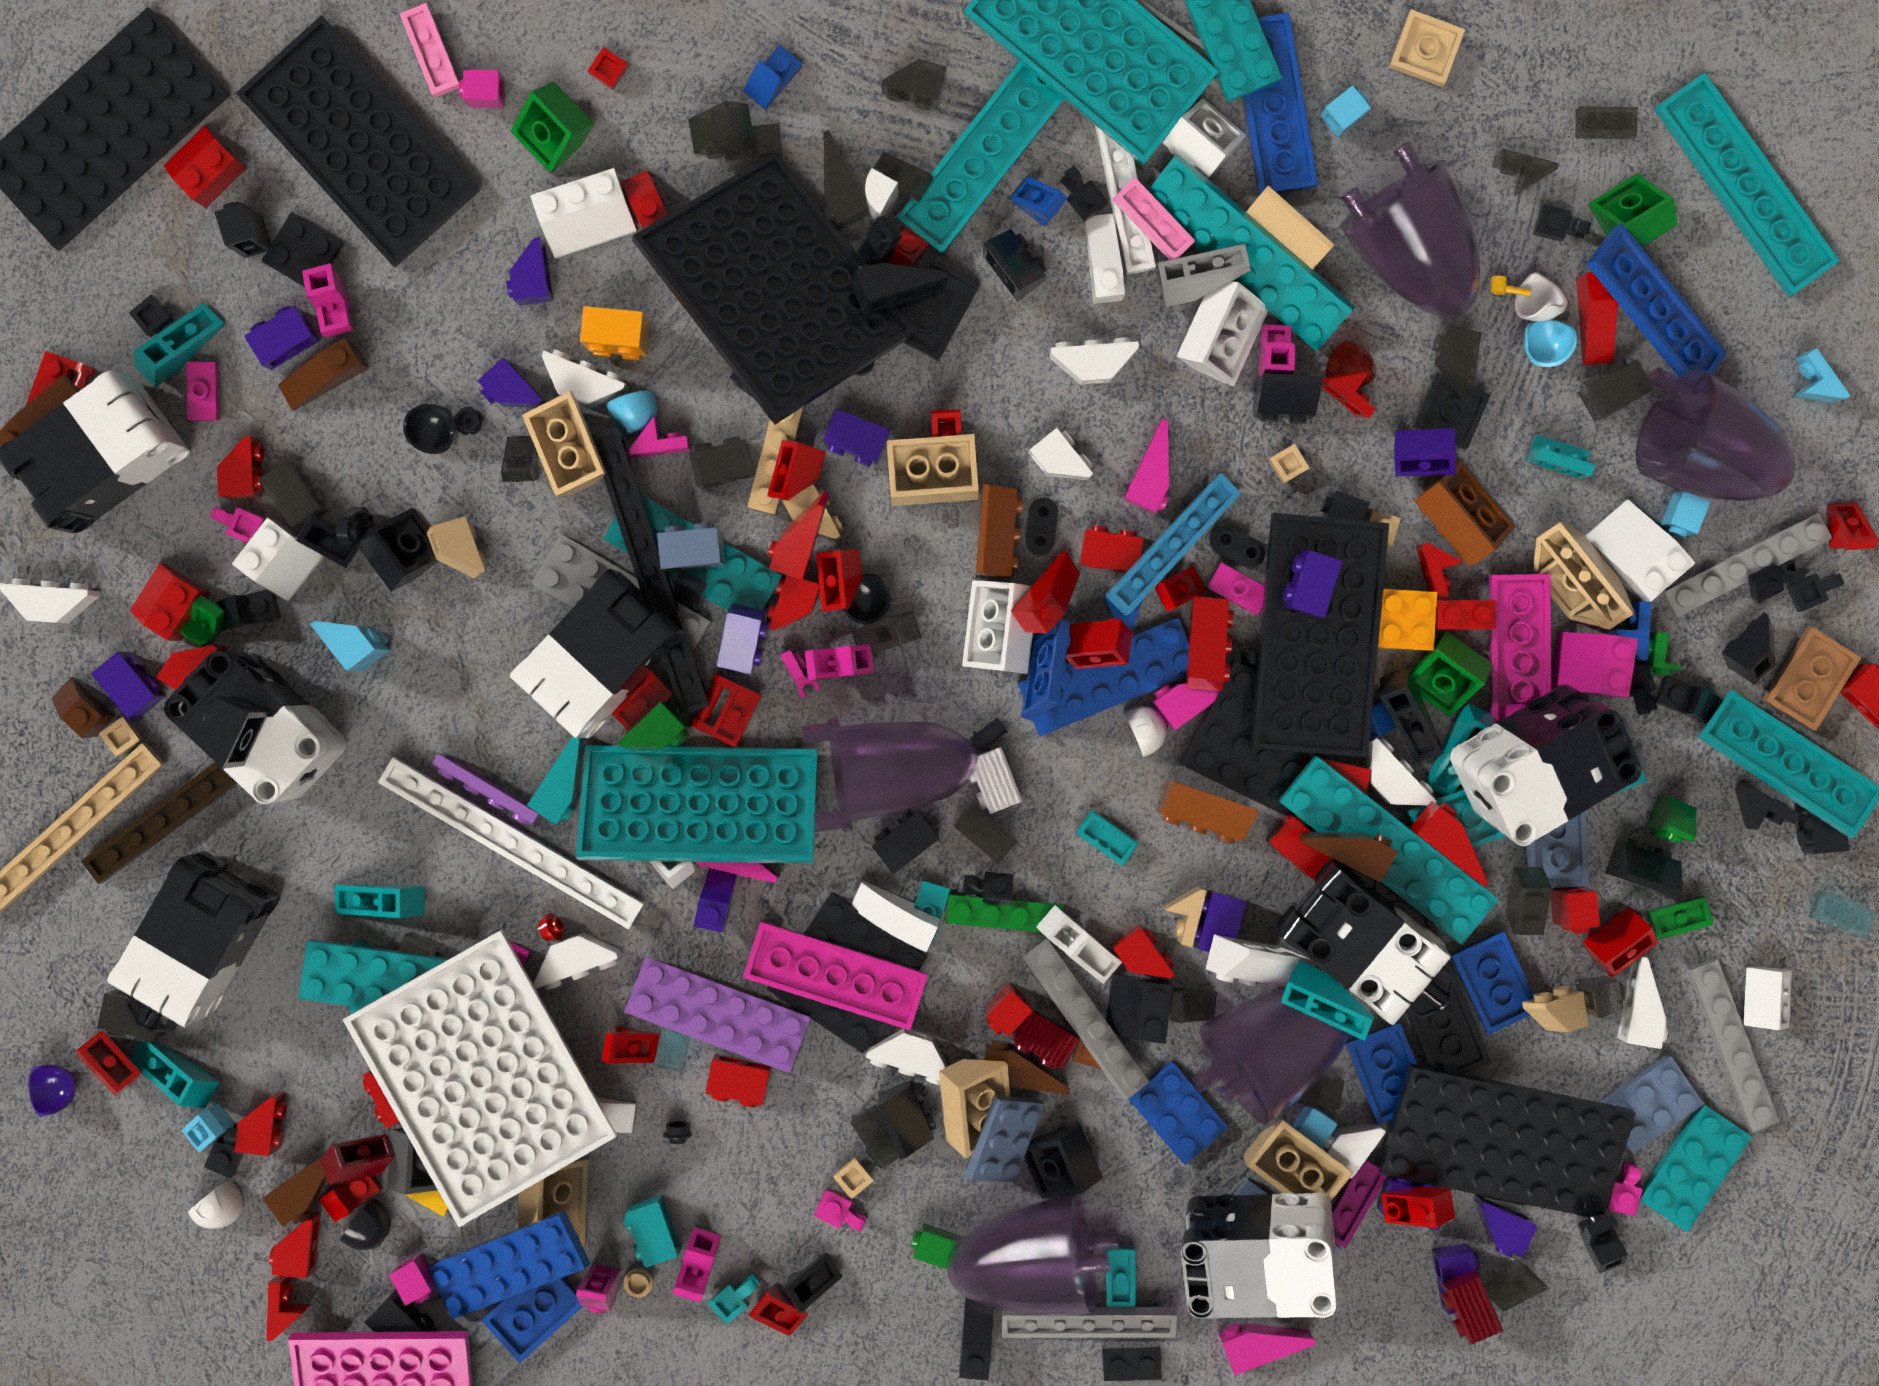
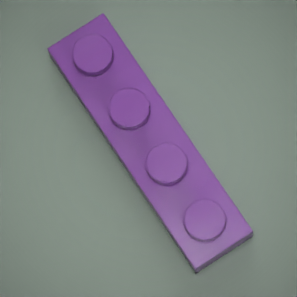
[432,753,542,825]

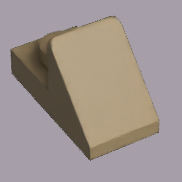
[1163,886,1207,947]

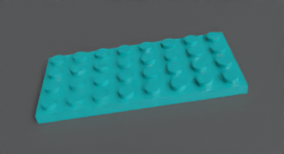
[963,0,1219,165]
[576,745,818,864]

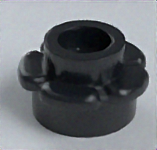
[455,407,483,435]
[663,1121,692,1144]

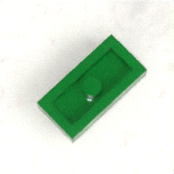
[1646,896,1714,940]

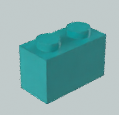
[624,1194,681,1268]

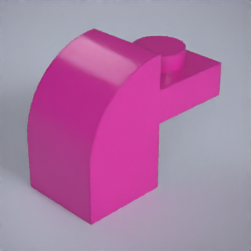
[302,263,353,338]
[1258,324,1295,377]
[805,644,874,680]
[673,1227,721,1303]

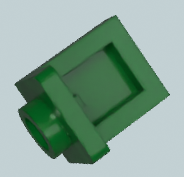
[180,595,224,647]
[1643,632,1682,676]

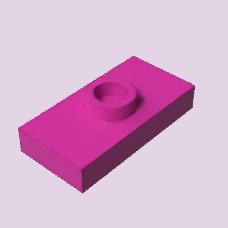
[186,362,220,421]
[1206,562,1265,616]

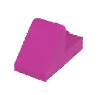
[629,417,691,458]

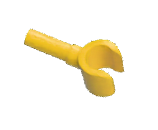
[1491,276,1532,297]

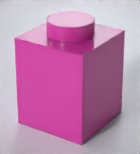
[459,70,505,108]
[389,1253,436,1305]

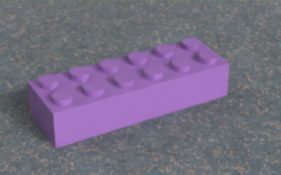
[624,957,810,1073]

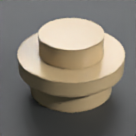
[624,1267,653,1298]

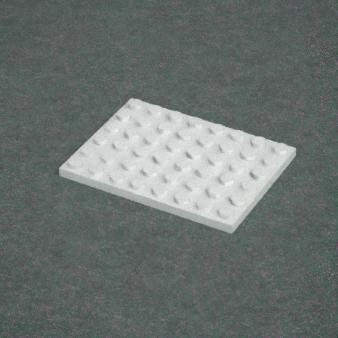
[343,930,617,1227]

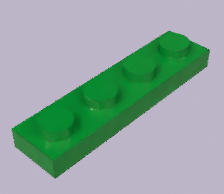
[946,894,1064,932]

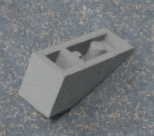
[1158,244,1251,307]

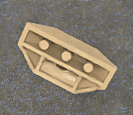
[1533,520,1635,630]

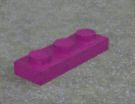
[1332,1159,1387,1249]

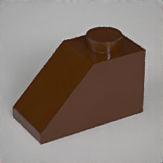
[51,677,116,738]

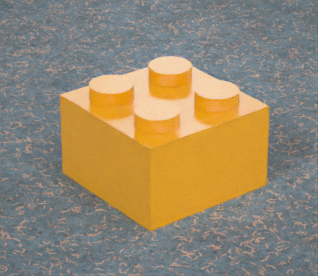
[580,306,651,361]
[1378,589,1437,651]

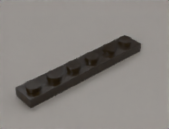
[81,763,238,884]

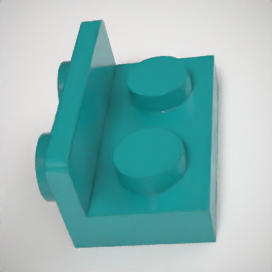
[1526,435,1595,479]

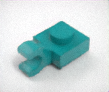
[708,1273,760,1325]

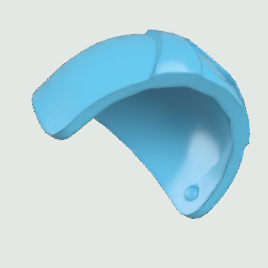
[1524,319,1577,367]
[606,390,658,434]

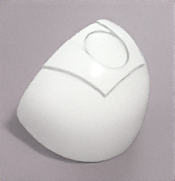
[1515,272,1567,321]
[1123,706,1167,757]
[188,1180,243,1229]

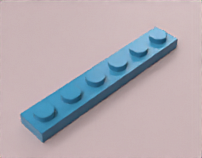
[1105,473,1241,616]

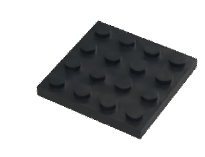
[1181,660,1314,815]
[767,892,927,1053]

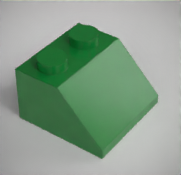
[510,81,595,173]
[1588,173,1678,247]
[1410,630,1492,717]
[618,701,692,748]

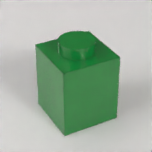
[910,1223,956,1270]

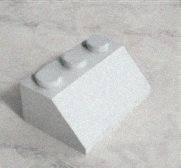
[530,168,638,259]
[1177,281,1269,386]
[962,580,1033,674]
[1206,935,1317,990]

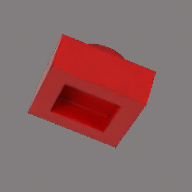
[587,47,629,90]

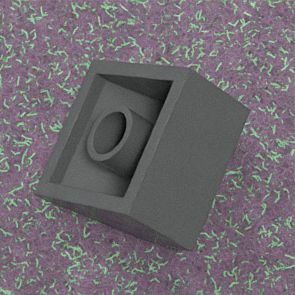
[387,1128,438,1195]

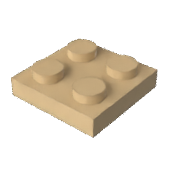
[1388,9,1465,87]

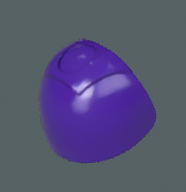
[28,1065,76,1117]

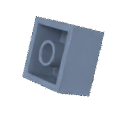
[657,523,726,572]

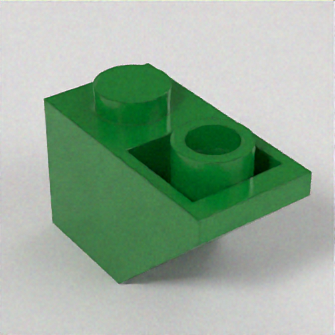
[1646,795,1697,844]

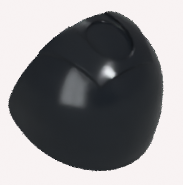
[403,404,456,454]
[842,573,891,625]
[340,1199,391,1250]

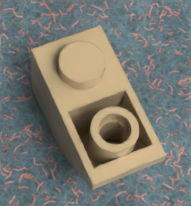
[783,484,844,541]
[427,516,486,578]
[1522,986,1589,1032]

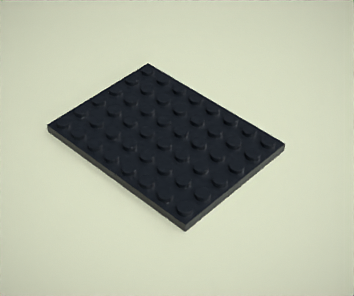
[632,152,916,425]

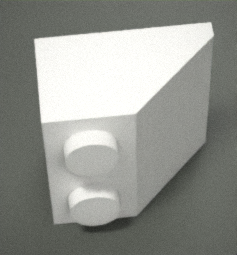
[1163,98,1247,179]
[232,517,324,601]

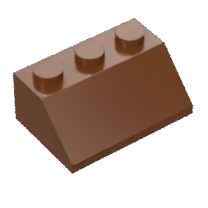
[1414,460,1516,567]
[976,484,1023,578]
[1157,779,1259,844]

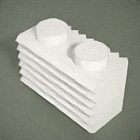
[965,746,1022,814]

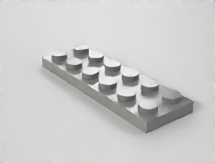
[531,533,711,661]

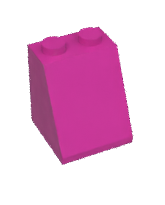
[1551,632,1638,698]

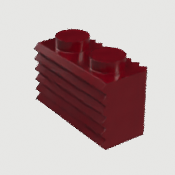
[1012,1008,1080,1070]
[321,1134,395,1185]
[1441,1269,1503,1344]

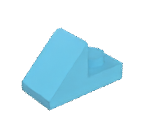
[1794,348,1850,403]
[181,1103,234,1153]

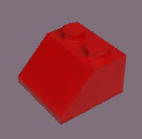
[163,125,247,208]
[130,562,211,641]

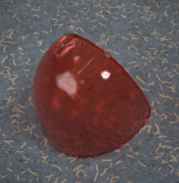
[1326,341,1376,388]

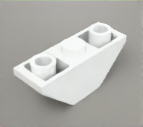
[1049,337,1139,385]
[542,349,630,409]
[0,579,100,623]
[1366,737,1437,805]
[534,932,622,990]
[866,1029,948,1085]

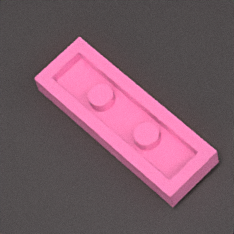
[399,3,459,98]
[1112,177,1195,260]

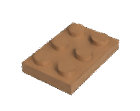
[1762,627,1862,731]

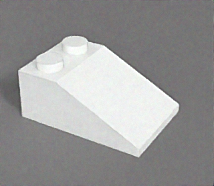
[1585,499,1695,602]

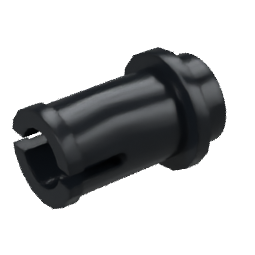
[969,717,1008,752]

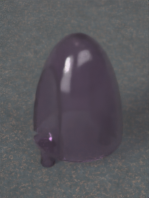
[1340,141,1480,318]
[1635,367,1796,501]
[801,717,978,833]
[1191,988,1350,1125]
[946,1195,1120,1316]

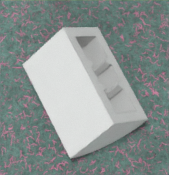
[865,168,899,221]
[1744,967,1792,1030]

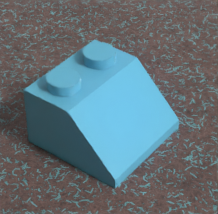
[310,621,391,672]

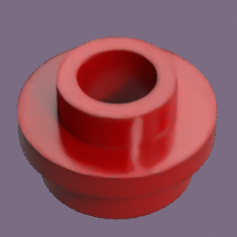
[538,913,564,942]

